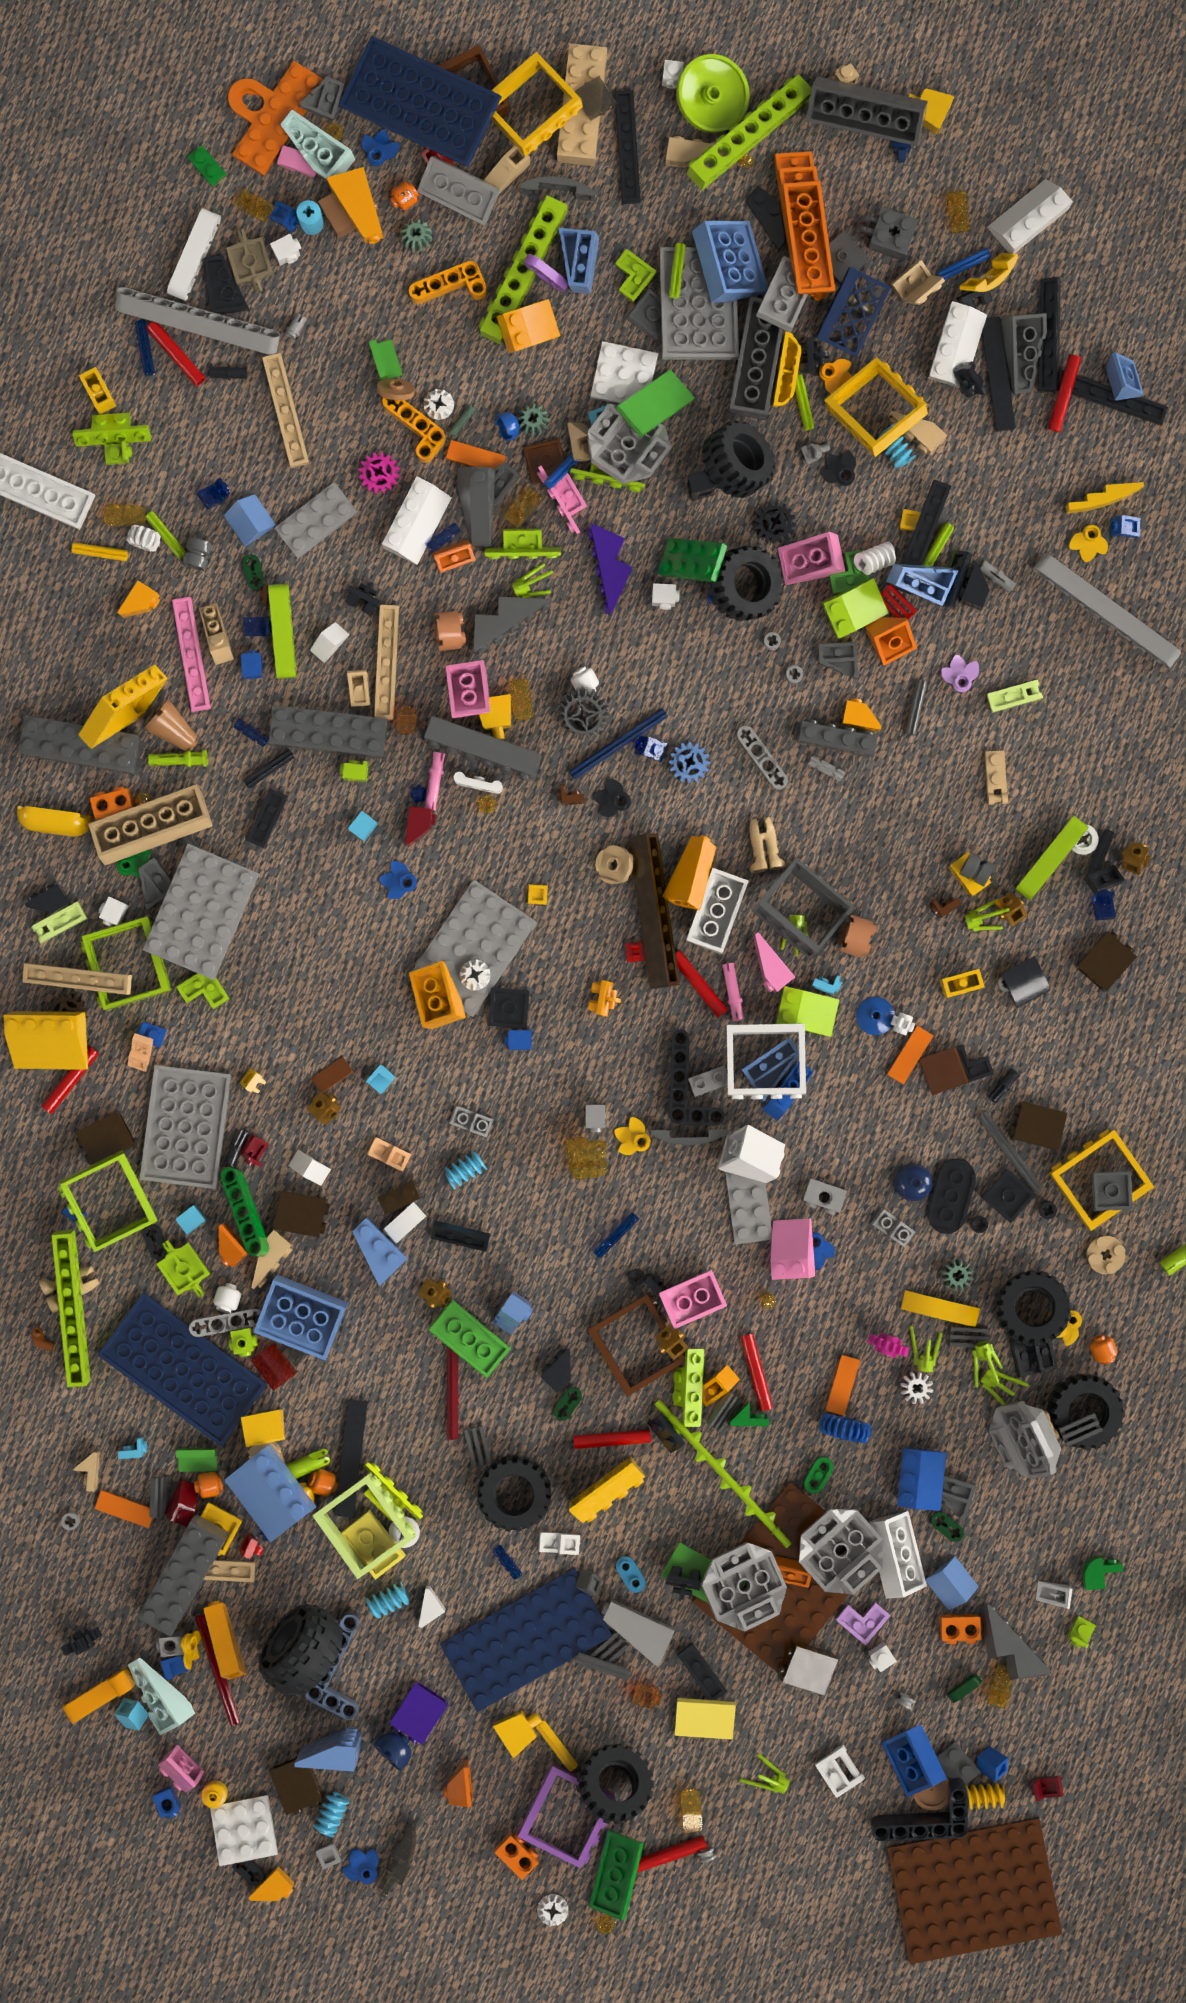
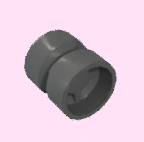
[182,537,212,571]
[959,852,995,887]

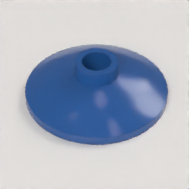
[856,997,895,1035]

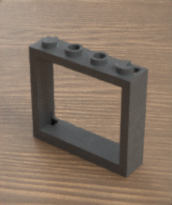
[752,858,855,960]

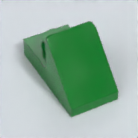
[729,1401,769,1426]

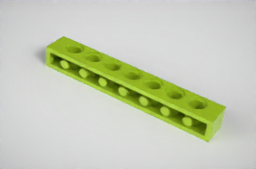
[687,74,812,191]
[479,195,568,345]
[52,1229,91,1387]

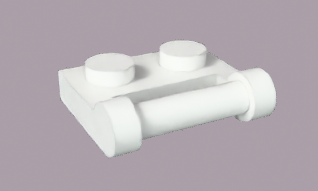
[815,1745,865,1798]

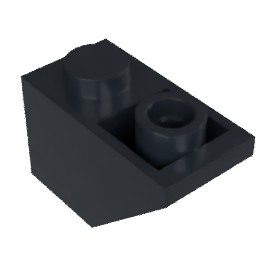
[959,564,990,611]
[24,883,72,914]
[541,1348,571,1393]

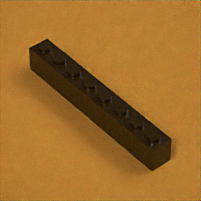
[628,833,680,989]

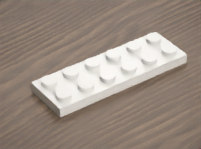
[0,453,95,530]

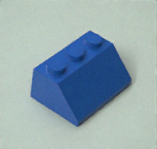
[897,1447,947,1511]
[882,1724,947,1797]

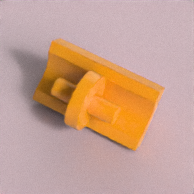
[588,980,621,1017]

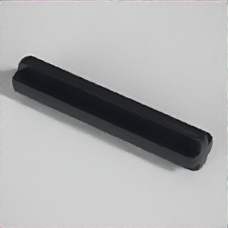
[243,749,294,788]
[1086,829,1114,876]

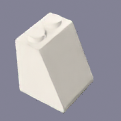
[718,1125,785,1183]

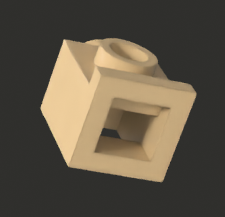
[831,63,859,85]

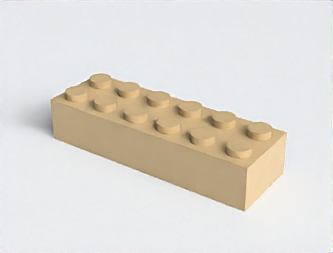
[557,43,607,166]
[88,784,213,865]

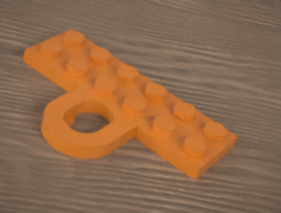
[228,61,324,176]

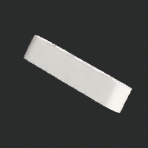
[167,208,221,301]

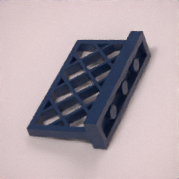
[815,266,891,357]

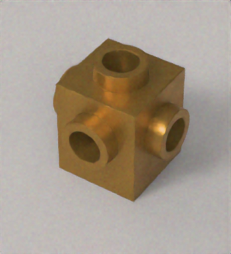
[1121,842,1151,875]
[995,892,1028,927]
[307,1092,342,1125]
[418,1278,453,1308]
[655,1324,688,1360]

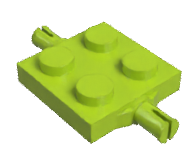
[156,1240,211,1298]

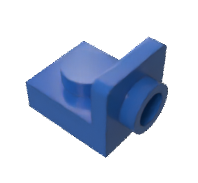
[267,201,299,233]
[1109,515,1141,538]
[136,1022,167,1048]

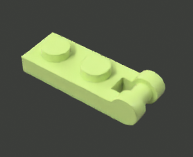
[987,680,1043,713]
[31,901,88,944]

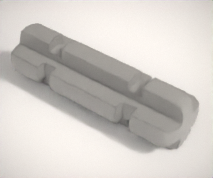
[808,756,845,781]

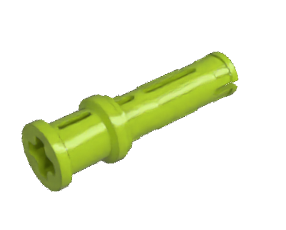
[148,750,208,767]

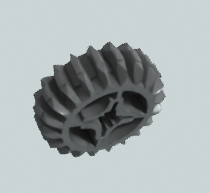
[558,687,610,739]

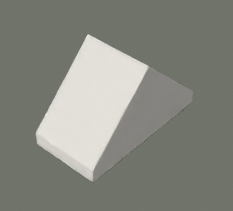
[310,622,350,663]
[288,1150,331,1186]
[1036,1581,1072,1609]
[418,1586,446,1628]

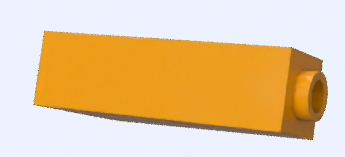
[327,167,383,244]
[663,835,716,910]
[203,1601,247,1680]

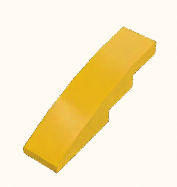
[1066,482,1144,514]

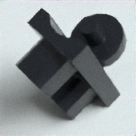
[956,277,994,309]
[799,338,829,376]
[954,361,986,398]
[346,582,381,616]
[665,1566,702,1600]

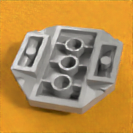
[587,404,672,484]
[988,1401,1061,1479]
[799,1508,883,1594]
[701,1542,787,1631]

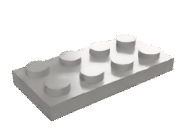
[417,156,501,225]
[756,256,808,333]
[274,482,358,559]
[725,1172,772,1244]

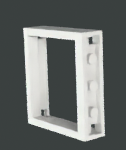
[727,1024,806,1100]

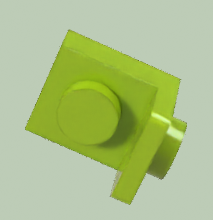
[104,441,132,465]
[1068,1616,1096,1648]

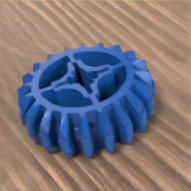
[819,1413,871,1443]

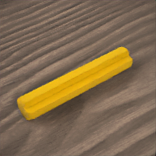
[71,542,128,561]
[536,1720,578,1772]

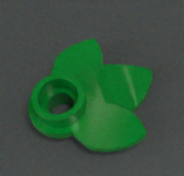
[116,850,151,878]

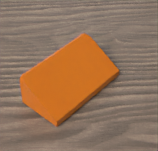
[432,539,475,573]
[775,1556,812,1588]

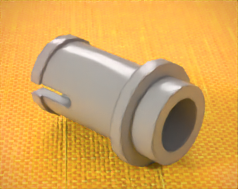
[285,313,307,339]

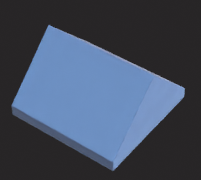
[1106,352,1144,401]
[224,494,276,547]
[925,1556,979,1610]

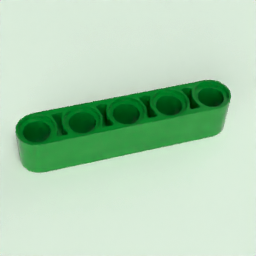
[221,1167,269,1257]

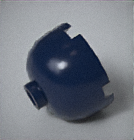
[894,1163,933,1202]
[373,1733,411,1771]

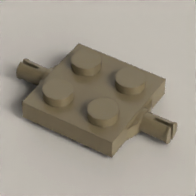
[226,229,274,293]

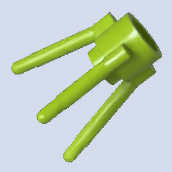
[512,563,553,598]
[965,898,1009,932]
[780,915,808,957]
[909,1325,942,1372]
[972,1341,1003,1388]
[980,1369,1029,1405]
[739,1753,790,1794]

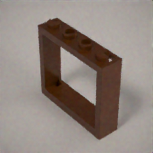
[437,45,510,124]
[587,1293,686,1397]

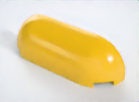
[770,331,801,407]
[17,806,93,837]

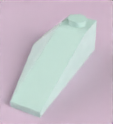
[281,110,355,180]
[128,1658,195,1735]

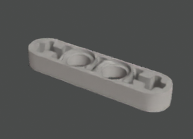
[737,726,788,790]
[189,1309,261,1337]

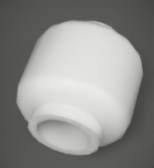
[571,666,599,693]
[213,1283,241,1313]

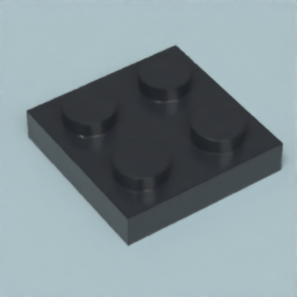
[488,987,530,1029]
[981,1169,1036,1223]

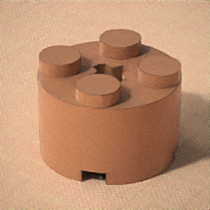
[433,610,466,651]
[838,914,876,958]

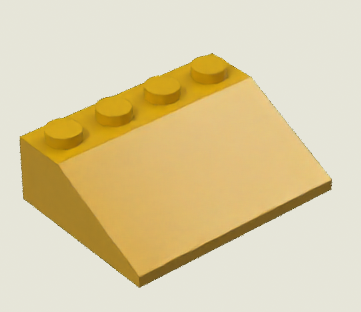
[3,1011,88,1070]
[569,1456,645,1523]

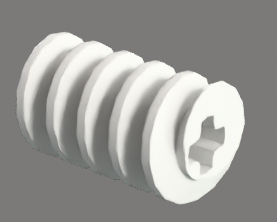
[854,542,896,575]

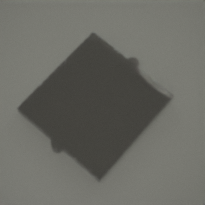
[574,76,617,121]

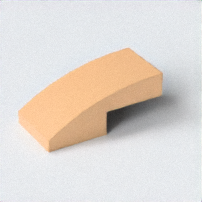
[128,1033,153,1072]
[367,1137,411,1172]

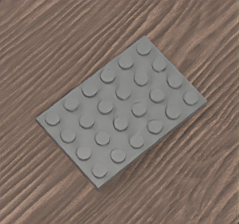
[659,247,739,360]
[143,844,259,980]
[411,880,537,1017]
[140,1065,232,1189]

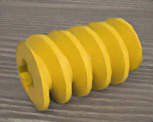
[965,1783,1005,1810]

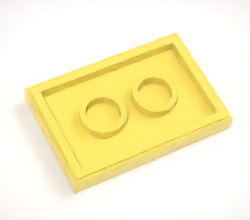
[341,1510,406,1580]
[675,1698,736,1739]

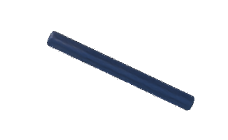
[569,709,667,779]

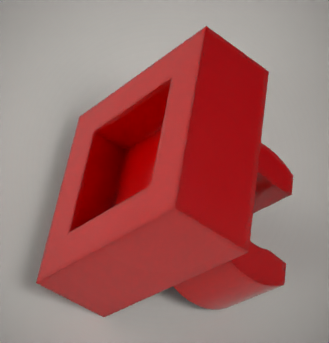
[625,942,646,963]
[240,1534,264,1559]

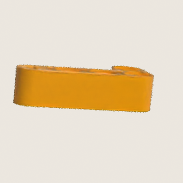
[409,261,487,304]
[382,397,445,463]
[62,1667,136,1724]

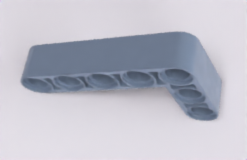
[305,1612,359,1720]

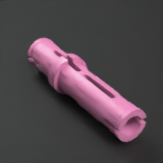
[424,752,445,811]
[722,963,745,1021]

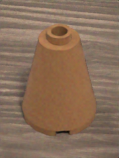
[144,700,198,751]

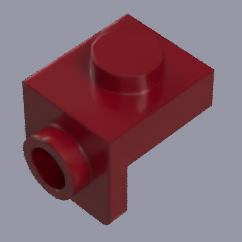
[240,1134,269,1167]
[1031,1775,1064,1801]

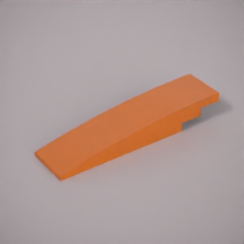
[774,151,835,294]

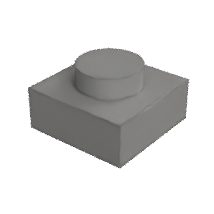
[315,1842,341,1870]

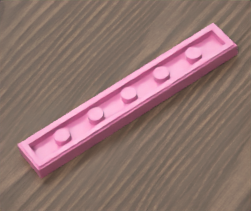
[172,596,211,712]

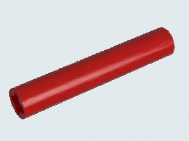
[146,322,206,387]
[1048,354,1082,433]
[676,950,728,1018]
[41,1046,100,1114]
[740,1333,773,1411]
[573,1429,651,1449]
[637,1835,708,1873]

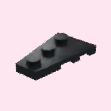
[746,186,787,251]
[204,255,250,315]

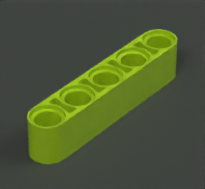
[268,583,297,679]
[1015,816,1089,901]

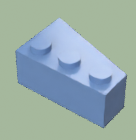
[559,228,599,294]
[886,564,958,606]
[741,1037,799,1102]
[352,1217,408,1286]
[492,1291,533,1335]

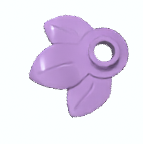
[941,655,979,692]

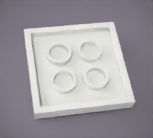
[590,341,658,404]
[210,1795,278,1866]

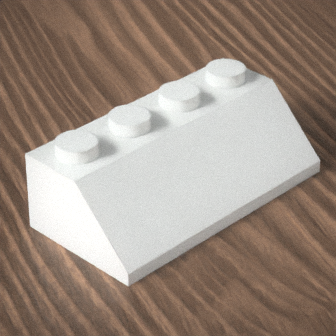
[987,179,1073,254]
[928,301,987,388]
[382,476,452,565]
[687,868,749,954]
[868,1511,927,1599]

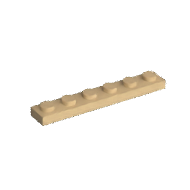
[262,353,309,468]
[374,605,399,720]
[22,963,132,995]

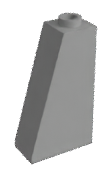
[601,1599,675,1667]

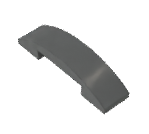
[519,176,595,201]
[650,1129,728,1145]

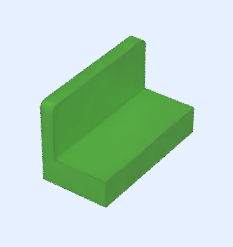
[369,339,402,380]
[176,1448,217,1472]

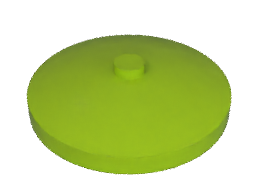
[676,54,750,133]

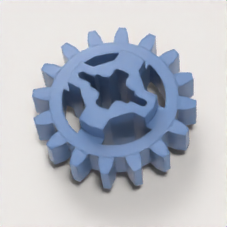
[669,742,710,784]

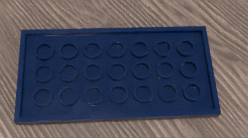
[338,36,502,167]
[98,1292,268,1447]
[440,1567,612,1712]

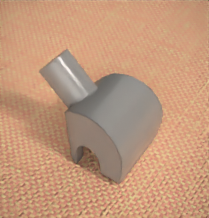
[801,443,830,464]

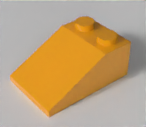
[496,299,560,354]
[409,961,466,1029]

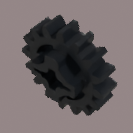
[754,501,796,544]
[60,1627,102,1656]

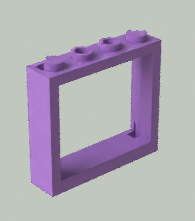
[518,1763,616,1868]

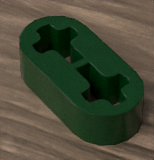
[243,554,265,591]
[554,1387,582,1421]
[931,1511,964,1542]
[947,1673,982,1703]

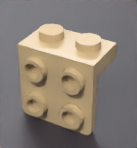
[890,259,945,305]

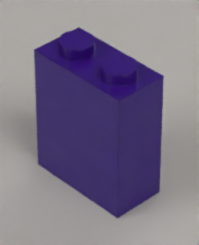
[390,1681,448,1745]

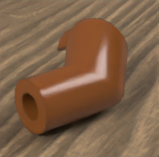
[31,1327,55,1352]

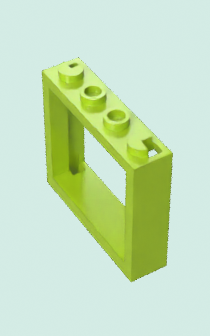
[81,916,172,1011]
[58,1150,158,1252]

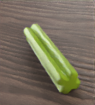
[669,243,686,299]
[795,374,814,431]
[145,511,186,560]
[922,523,954,566]

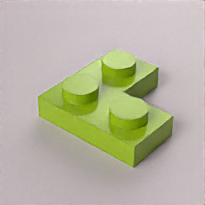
[615,249,657,303]
[177,973,230,1009]

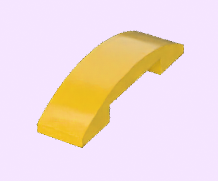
[960,253,1018,292]
[901,1290,980,1327]

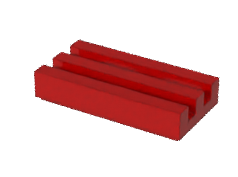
[881,584,918,620]

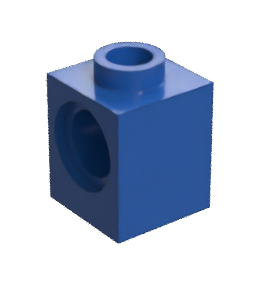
[241,650,263,680]
[505,1030,532,1050]
[152,1785,182,1819]

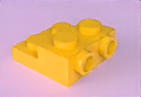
[201,1502,243,1556]

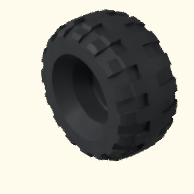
[258,1604,343,1696]

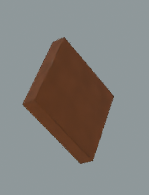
[523,438,569,485]
[919,1047,969,1095]

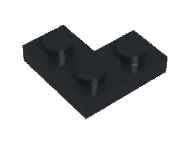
[956,1044,994,1087]

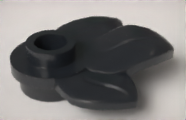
[821,450,856,486]
[593,779,631,817]

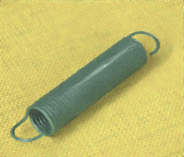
[445,401,478,442]

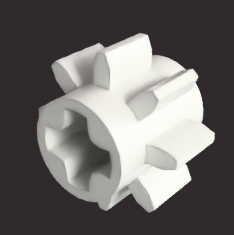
[891,1013,915,1036]

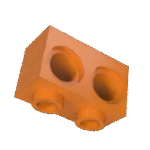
[90,786,134,821]
[939,1614,981,1644]
[494,1831,539,1880]

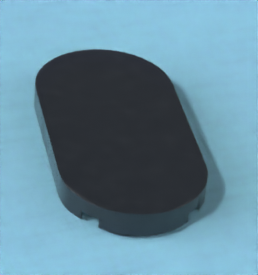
[927,1158,976,1234]

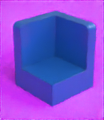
[161,1655,190,1680]
[977,1746,1008,1782]

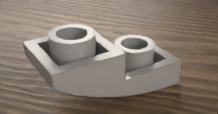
[449,1105,493,1137]
[871,1208,915,1248]

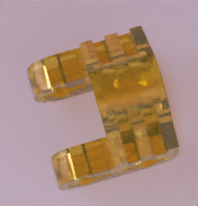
[565,1136,607,1180]

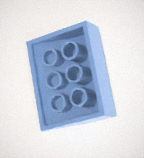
[692,221,768,303]
[254,1275,349,1360]
[224,1445,316,1543]
[294,1727,362,1771]

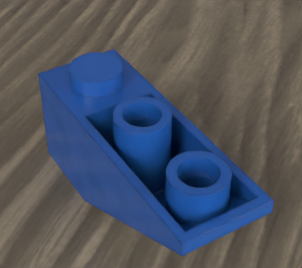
[762,1061,814,1121]

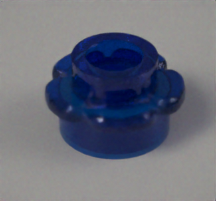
[411,784,427,803]

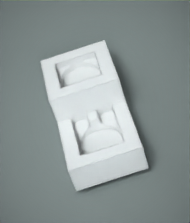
[383,1202,426,1244]
[538,1531,580,1555]

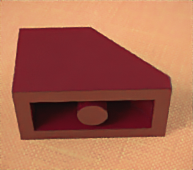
[405,806,436,846]
[164,1479,198,1527]

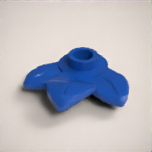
[362,129,400,166]
[379,861,417,899]
[812,1232,835,1270]
[342,1848,379,1884]

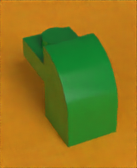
[1082,1555,1123,1590]

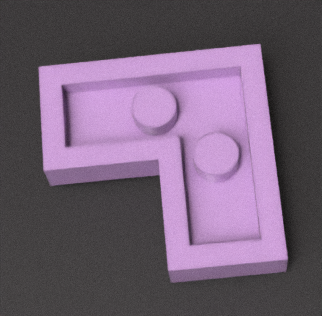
[836,1602,890,1645]

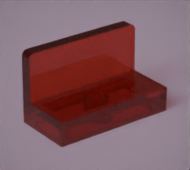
[251,1343,297,1391]

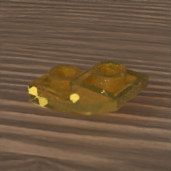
[233,188,275,223]
[946,190,971,234]
[503,486,543,528]
[103,504,146,527]
[508,678,534,721]
[987,1663,1013,1709]
[680,1789,702,1833]

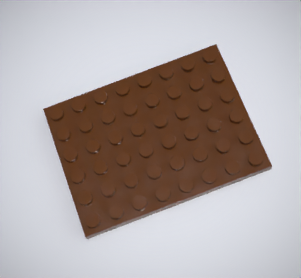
[692,1482,849,1672]
[887,1817,1062,1964]

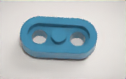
[616,1556,645,1593]

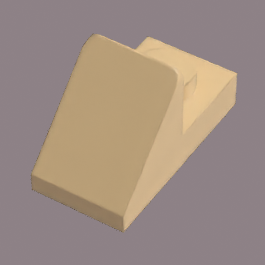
[567,422,590,461]
[347,670,370,707]
[73,1450,100,1492]

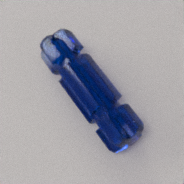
[426,523,460,553]
[234,719,269,747]
[493,1545,522,1580]

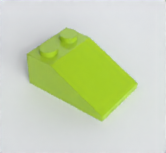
[821,578,888,639]
[775,986,839,1037]

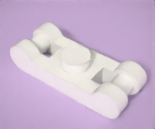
[454,772,503,794]

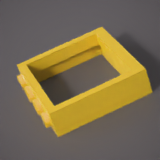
[491,52,583,157]
[824,357,928,457]
[78,665,168,749]
[1049,1129,1154,1231]

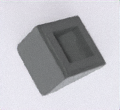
[576,1570,602,1597]

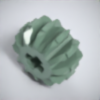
[400,219,432,253]
[517,403,549,437]
[941,1259,974,1292]

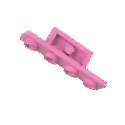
[537,466,587,535]

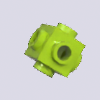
[229,1327,258,1357]

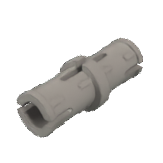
[980,561,1017,593]

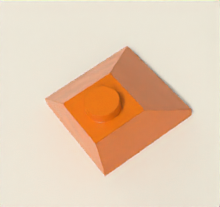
[865,617,917,666]
[218,1223,248,1268]
[444,1759,473,1807]

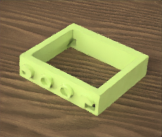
[313,1472,417,1579]

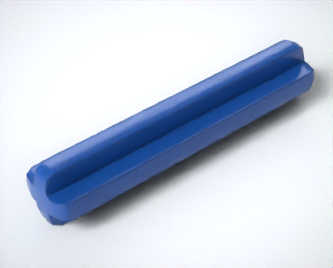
[937,248,991,280]
[544,453,578,489]

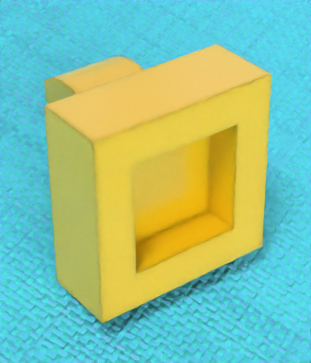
[240,1068,266,1093]

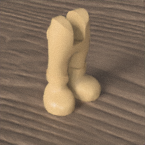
[749,817,786,873]
[39,1266,99,1313]

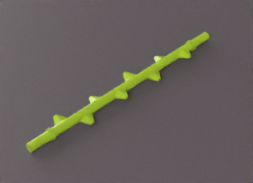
[654,1400,792,1548]

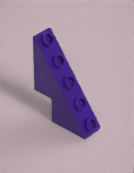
[587,524,633,616]

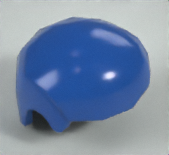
[494,412,520,441]

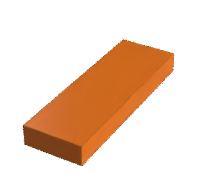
[446,440,506,469]
[887,1026,933,1085]
[825,1354,860,1416]
[94,1490,153,1528]

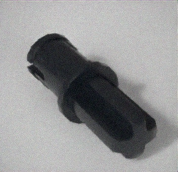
[209,365,248,381]
[988,1068,1020,1103]
[224,1128,250,1167]

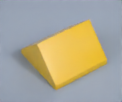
[241,1409,285,1447]

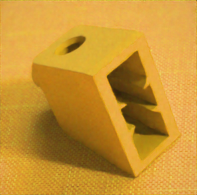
[908,88,954,135]
[479,694,511,740]
[493,1710,542,1758]

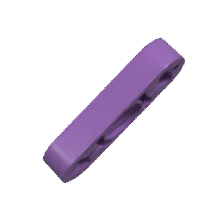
[523,254,568,292]

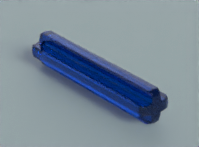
[135,320,155,376]
[594,1212,639,1258]

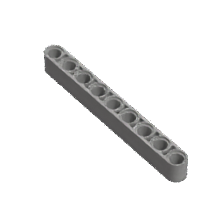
[115,287,280,355]
[1033,553,1181,669]

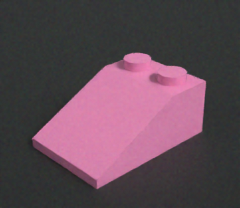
[778,532,845,585]
[446,660,490,718]
[753,932,795,993]
[770,1218,815,1280]
[659,1270,727,1329]
[158,1745,204,1793]

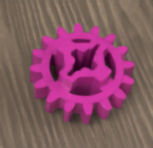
[358,452,400,495]
[867,1332,909,1358]

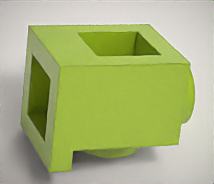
[340,760,369,782]

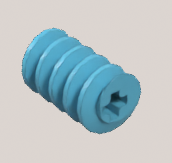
[296,200,324,235]
[878,424,916,468]
[445,1151,487,1190]
[365,1581,409,1619]
[313,1792,350,1837]

